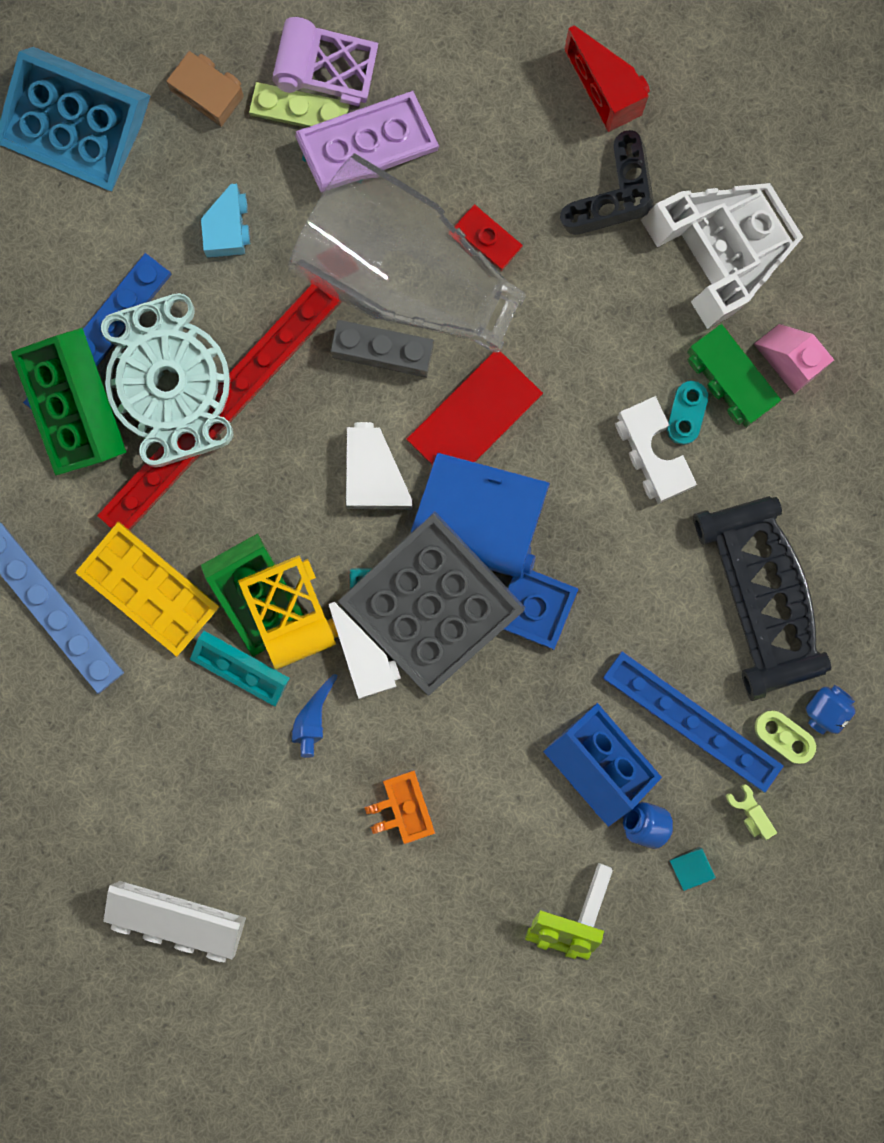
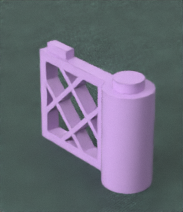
[272,17,378,106]

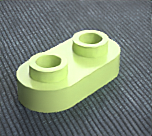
[754,711,816,764]

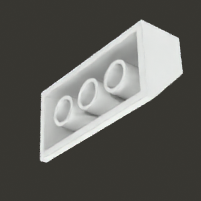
[103,881,246,962]

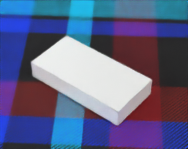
[578,863,613,927]

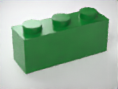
[687,323,781,428]

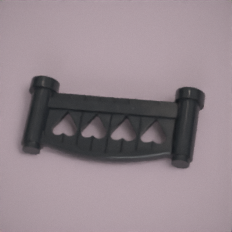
[693,496,832,701]

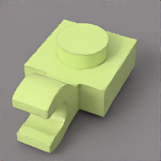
[726,784,777,840]

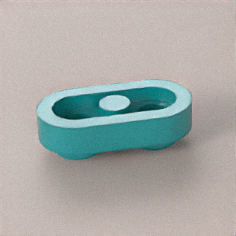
[667,381,708,445]

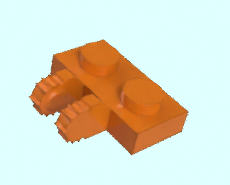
[364,770,435,844]

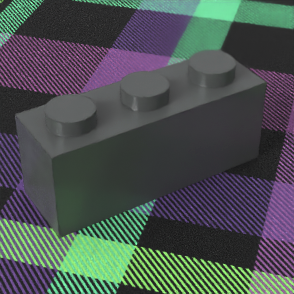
[331,320,434,378]

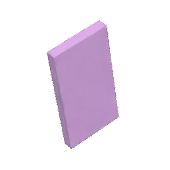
[295,91,439,192]

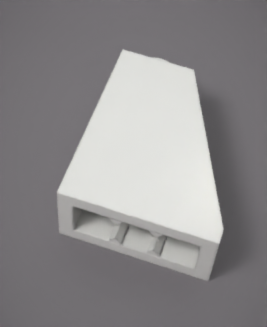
[346,422,412,509]

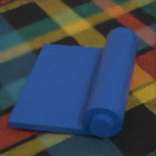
[410,453,550,579]

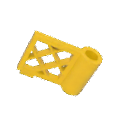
[238,555,339,670]

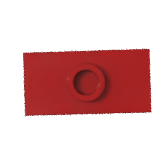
[453,204,523,271]

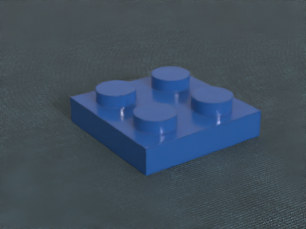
[503,570,578,650]

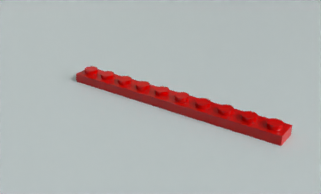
[97,278,342,531]

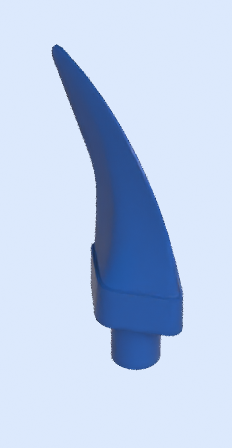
[292,674,337,758]

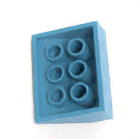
[0,47,151,191]

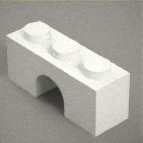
[615,396,697,504]

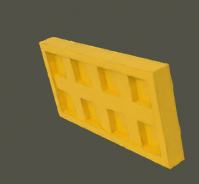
[75,522,220,657]

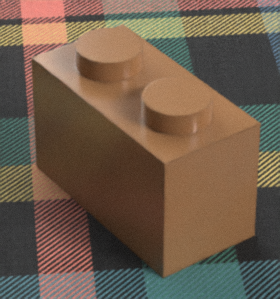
[166,51,244,127]

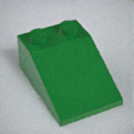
[201,533,304,657]

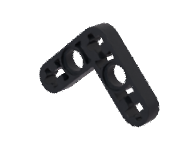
[560,130,654,235]

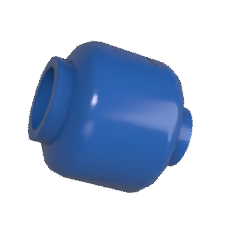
[806,685,856,735]
[623,802,673,849]

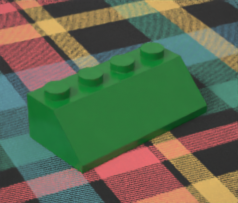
[11,328,126,476]

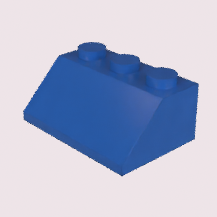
[543,703,662,827]

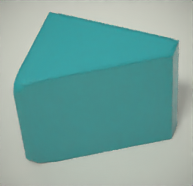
[669,847,716,891]

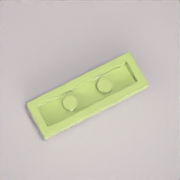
[249,82,350,128]

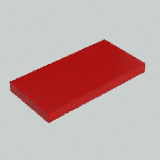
[406,348,543,466]

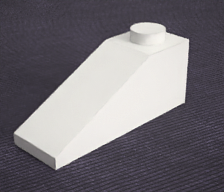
[329,602,401,699]

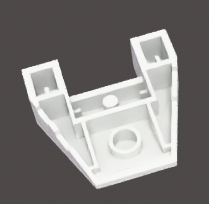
[641,183,803,329]

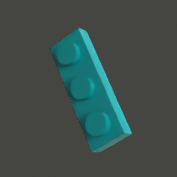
[190,631,290,707]

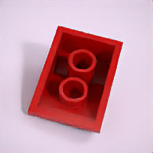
[564,25,650,132]

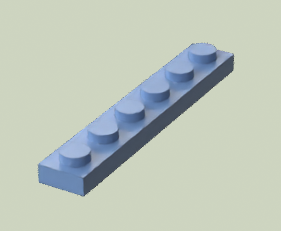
[0,522,124,694]

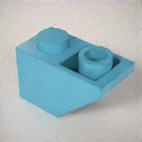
[201,184,250,258]

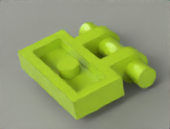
[525,910,604,960]

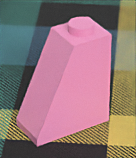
[754,324,834,394]

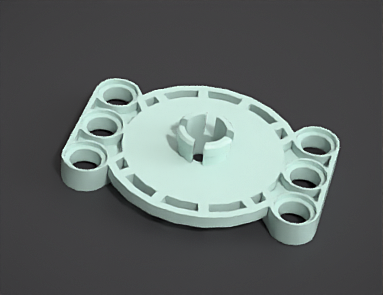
[101,293,233,467]

